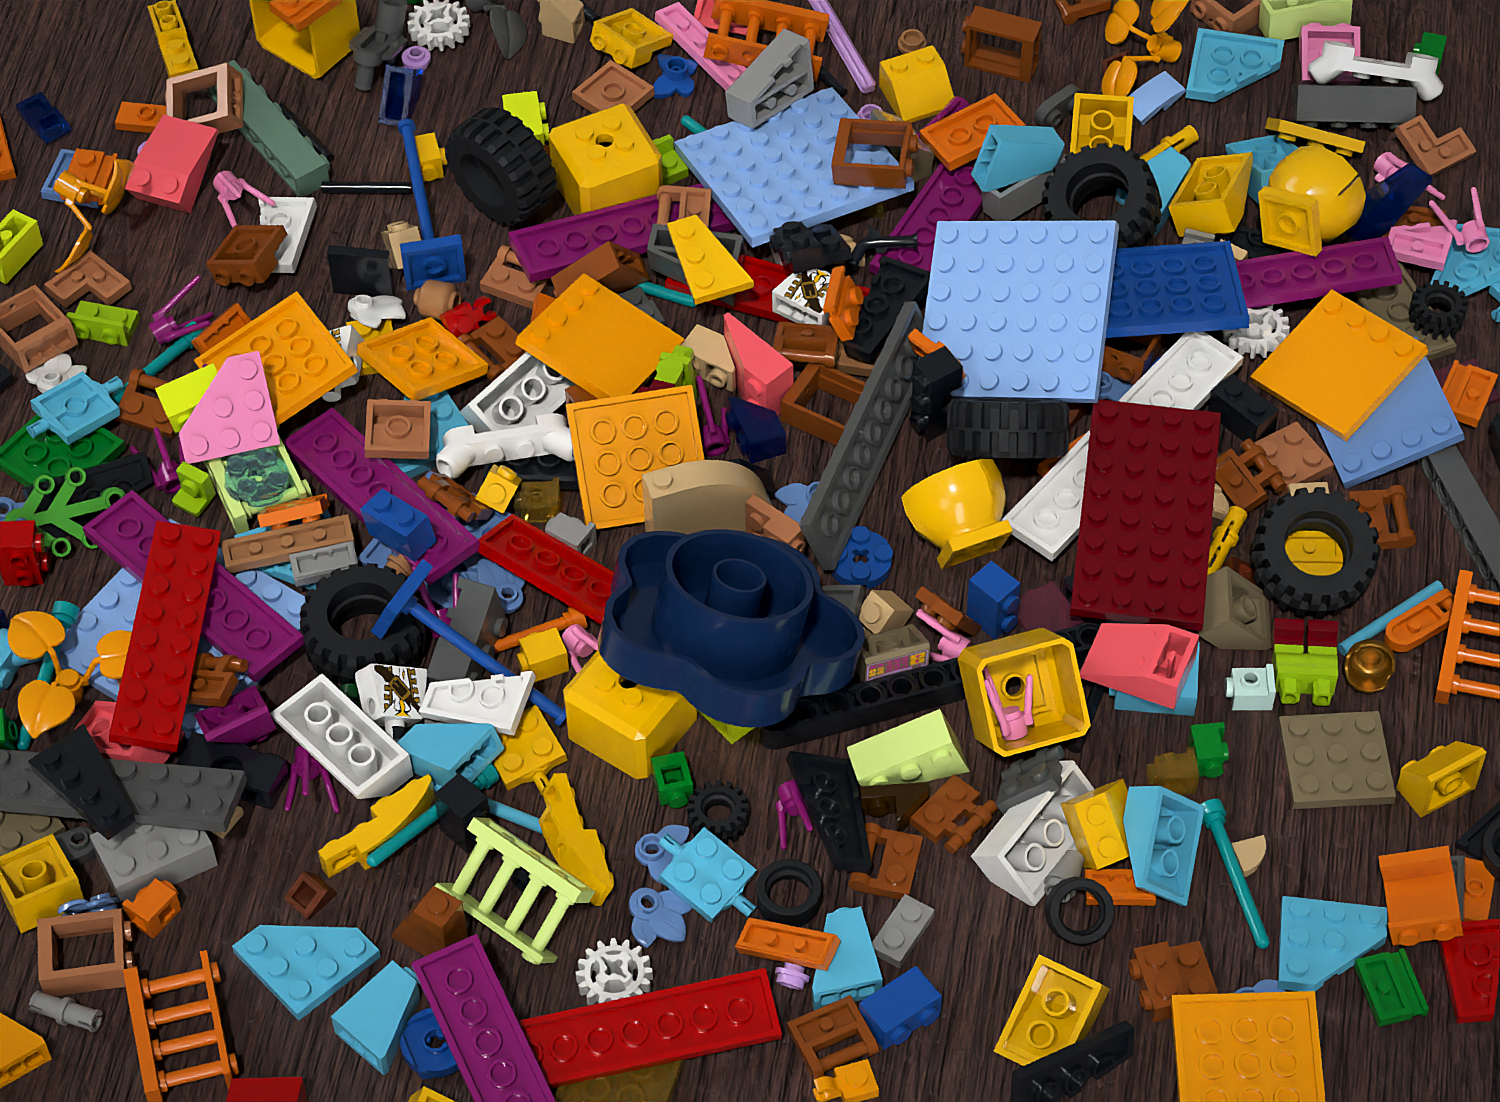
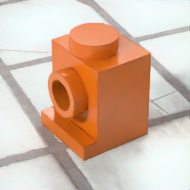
[122,878,181,939]

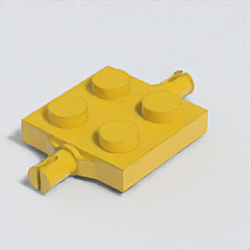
[491,705,567,796]

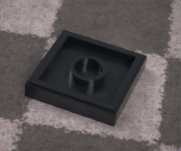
[327,245,395,297]

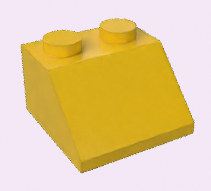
[879,45,954,122]
[1396,741,1487,818]
[1060,779,1130,870]
[0,833,84,934]

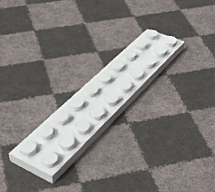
[1001,332,1244,561]

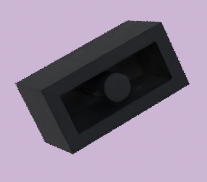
[1208,373,1279,442]
[434,773,490,854]

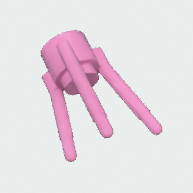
[1374,152,1445,204]
[213,170,275,228]
[1429,187,1490,253]
[916,609,972,662]
[561,624,598,673]
[982,667,1034,741]

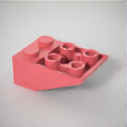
[1080,623,1199,709]

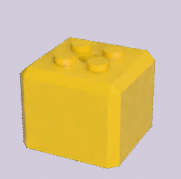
[249,0,360,79]
[548,103,663,215]
[957,627,1091,757]
[563,649,697,779]

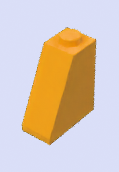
[0,1013,52,1089]

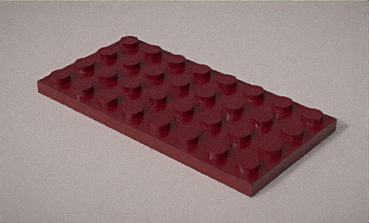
[1070,399,1221,631]

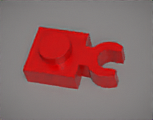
[439,296,497,338]

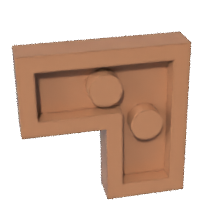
[1394,115,1477,180]
[44,250,132,308]

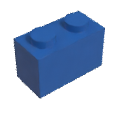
[360,488,437,562]
[966,561,1021,640]
[859,966,942,1050]

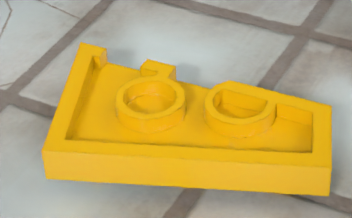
[1265,117,1365,157]
[667,215,754,305]

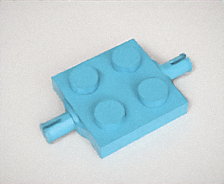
[26,371,123,445]
[658,827,757,923]

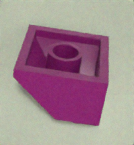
[194,685,276,744]

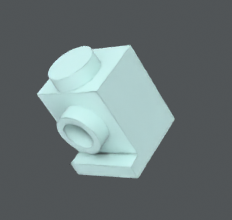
[1224,664,1276,710]

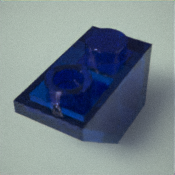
[725,397,786,464]

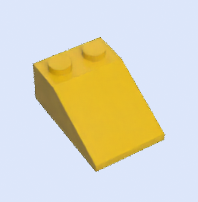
[1070,93,1134,154]
[1168,152,1253,237]
[994,954,1110,1066]

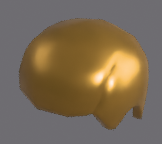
[1344,638,1396,693]

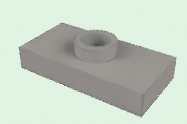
[289,541,359,587]

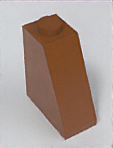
[551,241,650,299]
[392,886,468,956]

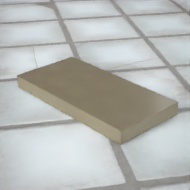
[1349,260,1457,361]

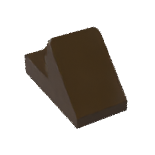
[860,782,929,832]

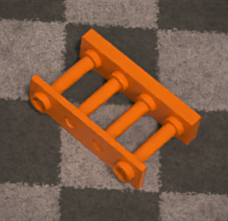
[703,0,830,82]
[1434,569,1500,705]
[123,950,239,1102]

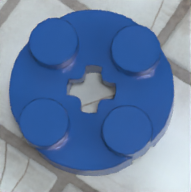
[830,526,893,589]
[400,1008,459,1079]

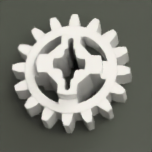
[407,0,470,51]
[1222,305,1290,359]
[576,938,653,1005]

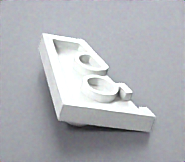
[258,197,317,273]
[419,671,536,736]

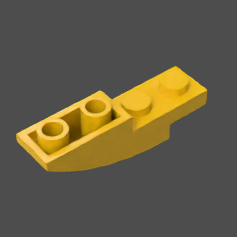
[147,0,199,78]
[538,773,614,906]
[318,774,434,878]

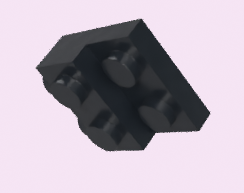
[769,221,852,274]

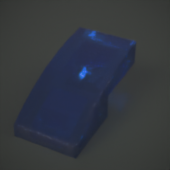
[16,92,71,144]

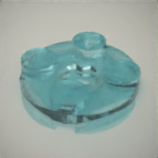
[224,448,289,507]

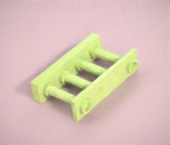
[203,425,312,534]
[435,817,595,965]

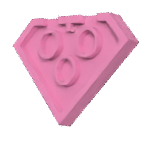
[179,351,280,464]

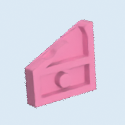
[1388,219,1458,271]

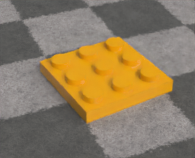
[356,317,489,400]

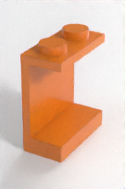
[1378,845,1464,946]

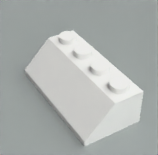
[459,352,577,433]
[270,674,413,799]
[971,760,1094,906]

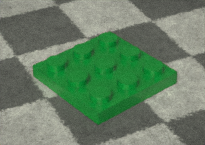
[0,414,126,486]

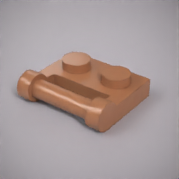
[656,185,711,228]
[480,245,552,309]

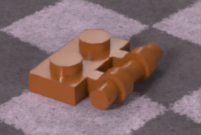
[1215,438,1287,513]
[417,473,494,523]
[187,652,248,707]
[910,774,998,854]

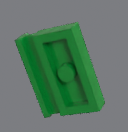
[1354,948,1429,1027]

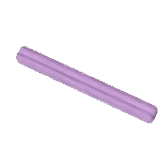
[809,0,876,94]

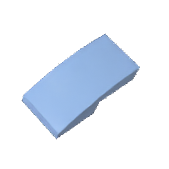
[1130,71,1186,126]

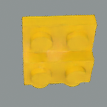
[590,8,674,69]

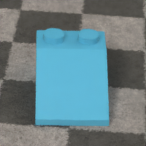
[1225,134,1298,204]
[1123,786,1205,906]

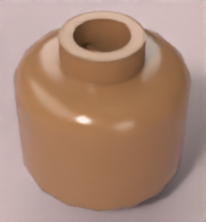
[414,279,462,321]

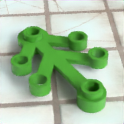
[4,467,126,557]

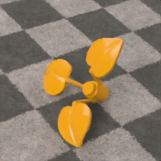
[1102,0,1189,96]
[53,159,135,274]
[7,611,132,739]

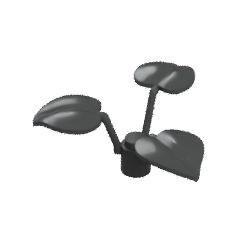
[465,0,527,60]

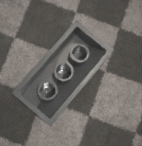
[1291,84,1417,129]

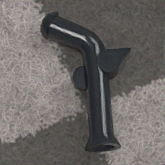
[845,224,918,270]

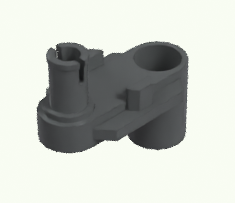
[349,0,408,90]

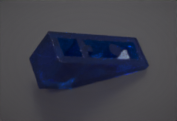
[1345,162,1433,241]

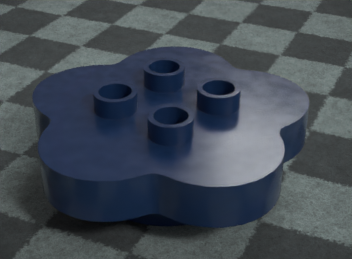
[598,529,865,727]

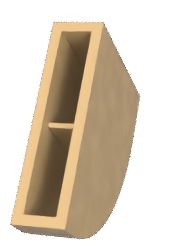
[642,460,773,535]

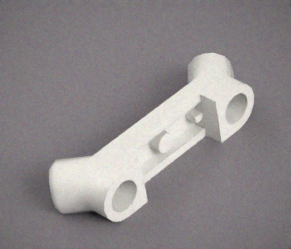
[1308,40,1444,101]
[435,413,574,479]

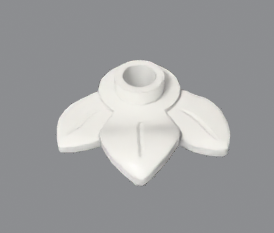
[347,295,406,328]
[26,353,87,394]

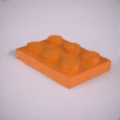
[919,93,1026,171]

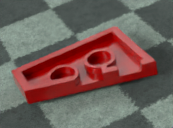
[1438,919,1500,1024]

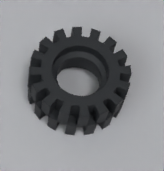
[1408,280,1468,338]
[687,780,749,845]

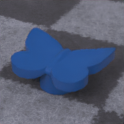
[653,54,698,99]

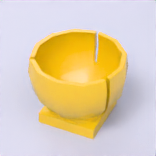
[1258,146,1366,257]
[901,459,1013,570]

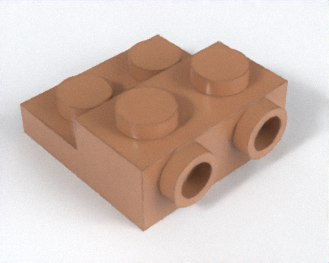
[365,399,431,459]
[745,494,805,554]

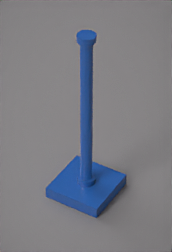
[398,119,467,291]
[370,559,566,726]

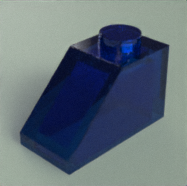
[378,64,423,126]

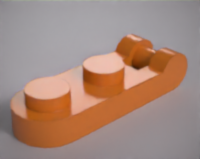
[1384,588,1469,652]

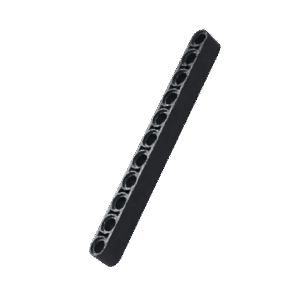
[759,623,1100,750]

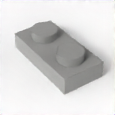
[872,894,935,969]

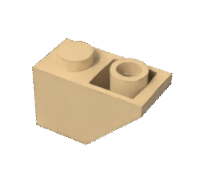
[537,0,585,44]
[381,220,421,269]
[681,324,736,392]
[859,590,914,636]

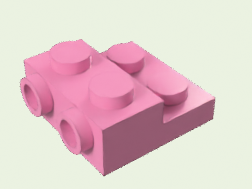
[1299,23,1361,85]

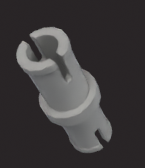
[29,990,103,1032]

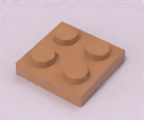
[572,60,655,113]
[1244,421,1334,497]

